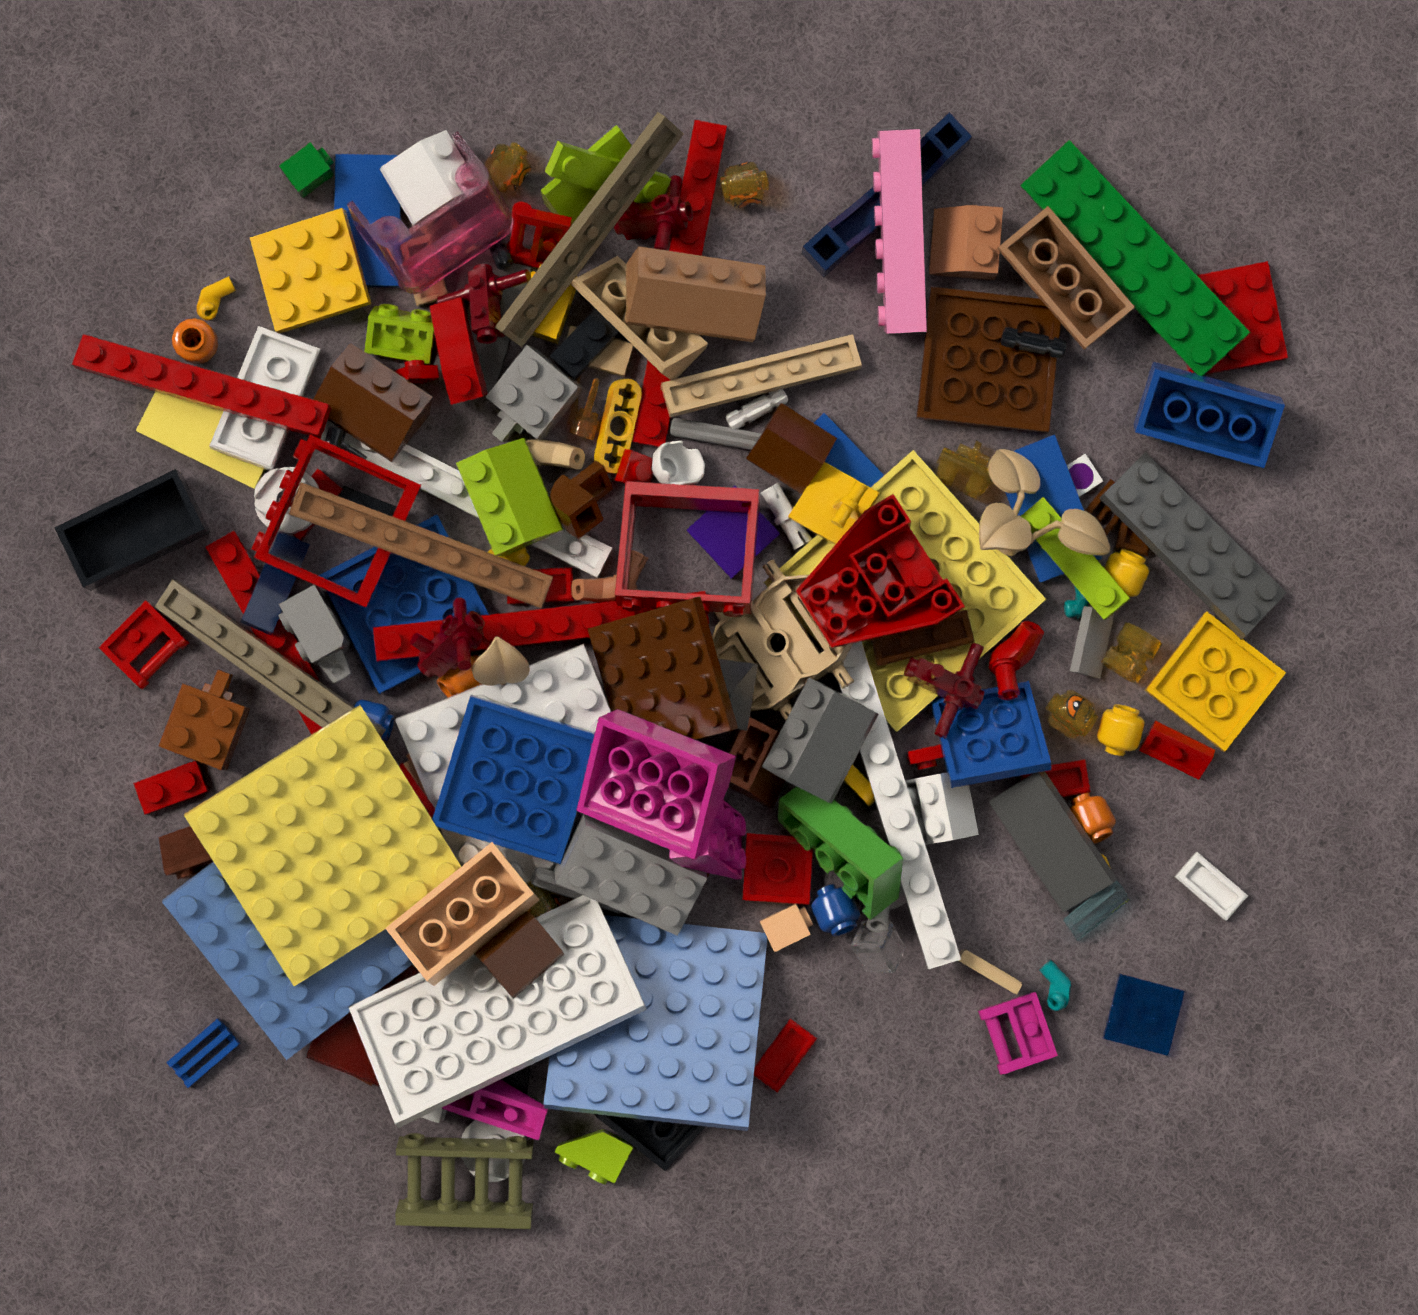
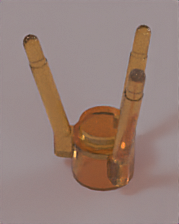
[567,375,627,441]

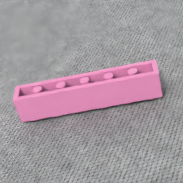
[872,129,927,334]

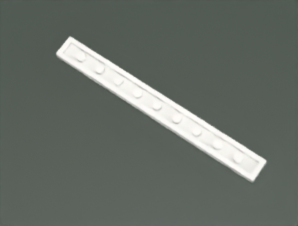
[321,420,613,578]
[838,642,961,969]

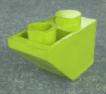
[555,1129,633,1185]

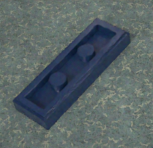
[240,533,310,635]

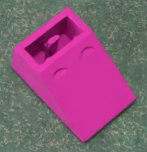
[669,800,746,879]

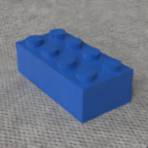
[1133,362,1285,468]

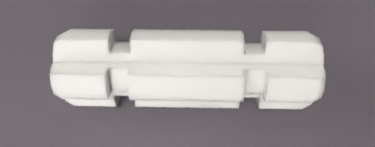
[726,389,788,429]

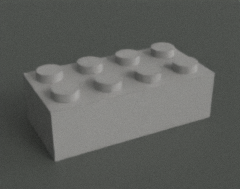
[554,813,707,936]

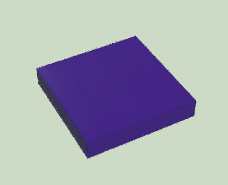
[686,485,780,579]

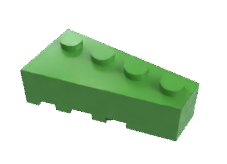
[778,786,903,920]

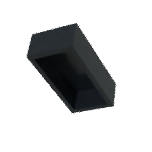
[54,469,211,591]

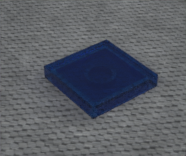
[1102,973,1185,1056]

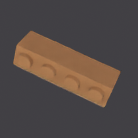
[997,206,1135,350]
[626,246,766,342]

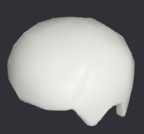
[652,441,705,485]

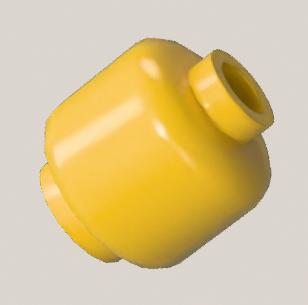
[1104,549,1149,597]
[1097,704,1145,756]

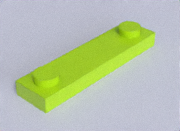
[545,141,671,204]
[1021,497,1130,620]

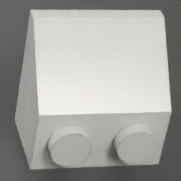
[380,130,480,226]

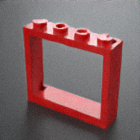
[251,435,421,608]
[615,481,760,617]

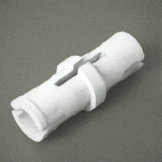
[760,482,812,550]

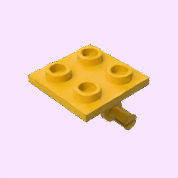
[788,462,880,544]

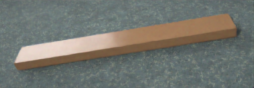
[289,482,553,608]

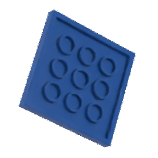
[318,515,489,694]
[432,695,595,864]

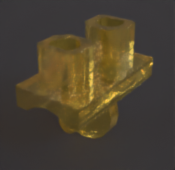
[936,440,993,500]

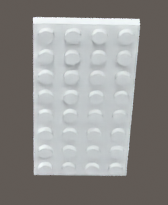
[349,895,647,1128]

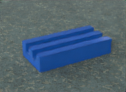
[166,1018,241,1088]

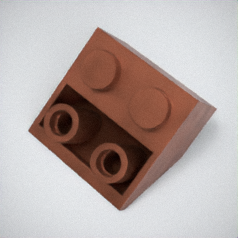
[725,717,785,808]
[158,826,213,880]

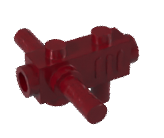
[614,175,693,251]
[437,264,531,344]
[410,598,485,678]
[904,643,985,739]

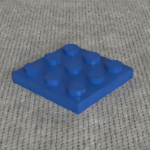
[931,681,1051,788]

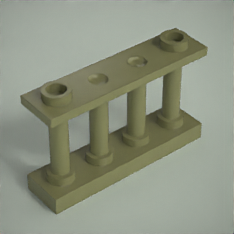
[395,1133,534,1229]

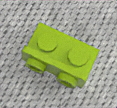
[364,304,435,364]

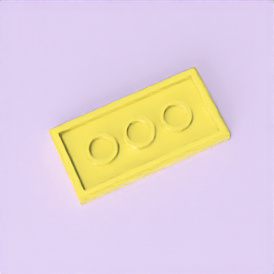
[136,391,266,489]

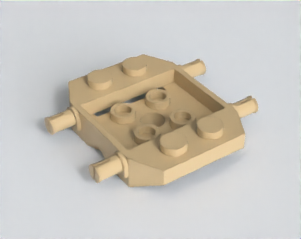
[712,559,854,721]

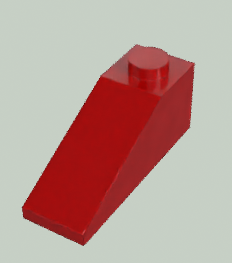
[429,297,488,405]

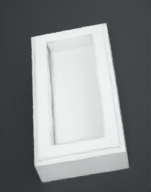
[1175,852,1248,921]

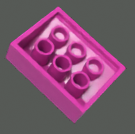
[576,709,736,860]

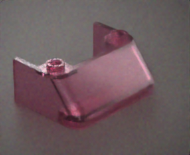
[347,131,513,294]

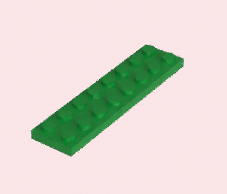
[1020,140,1250,376]

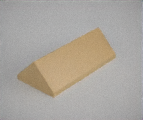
[571,256,708,380]

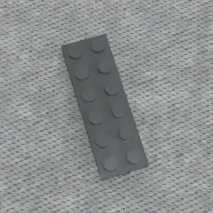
[1100,452,1287,639]

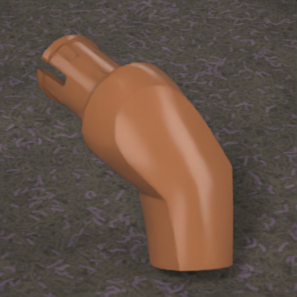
[572,550,648,602]

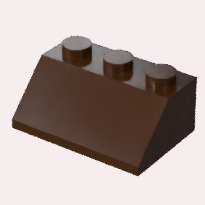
[313,343,433,462]

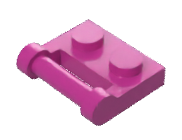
[978,991,1058,1075]

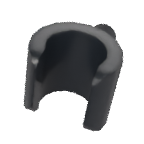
[325,427,367,460]

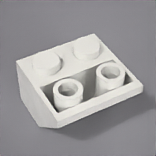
[905,772,979,845]

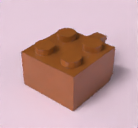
[159,669,250,771]

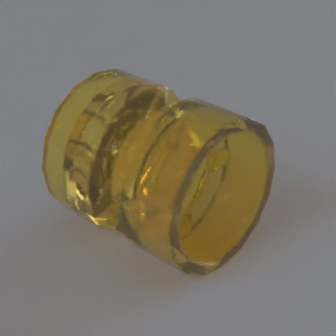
[1101,622,1163,684]

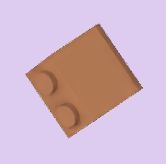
[929,205,1003,280]

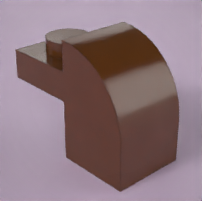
[550,461,613,539]

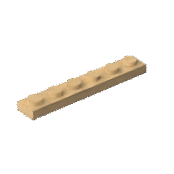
[661,334,862,417]

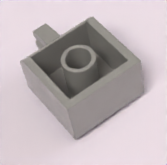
[486,345,585,443]
[278,585,352,684]

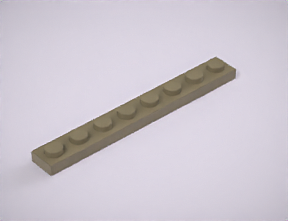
[495,112,684,347]
[155,579,386,737]

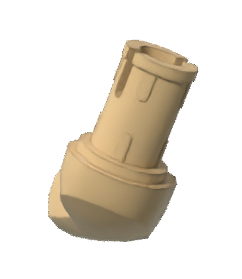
[526,439,585,470]

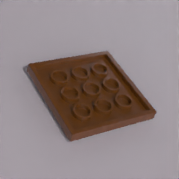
[916,287,1061,434]
[588,596,738,740]

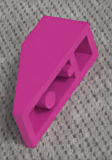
[442,1079,548,1140]

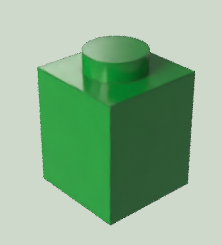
[279,142,334,198]

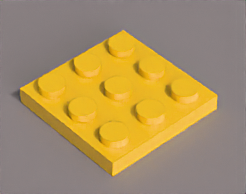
[250,208,371,334]
[1144,611,1286,752]

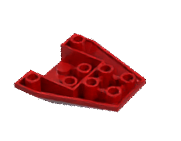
[796,494,965,648]

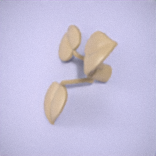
[979,449,1110,556]
[472,637,530,686]

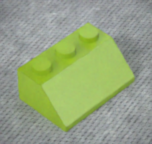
[540,125,632,227]
[456,438,564,557]

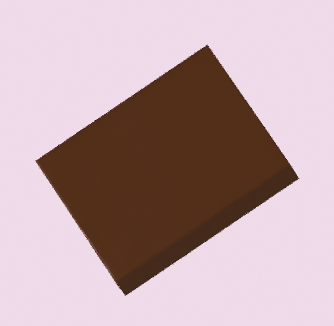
[746,403,837,494]
[473,911,564,999]

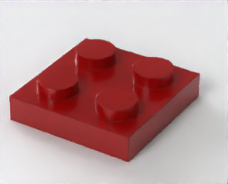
[742,833,813,904]

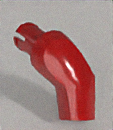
[988,621,1044,700]

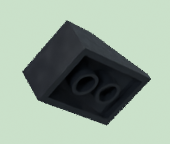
[594,1114,706,1171]

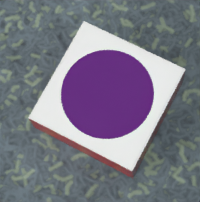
[1067,454,1103,497]

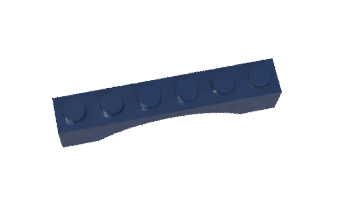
[802,112,972,278]

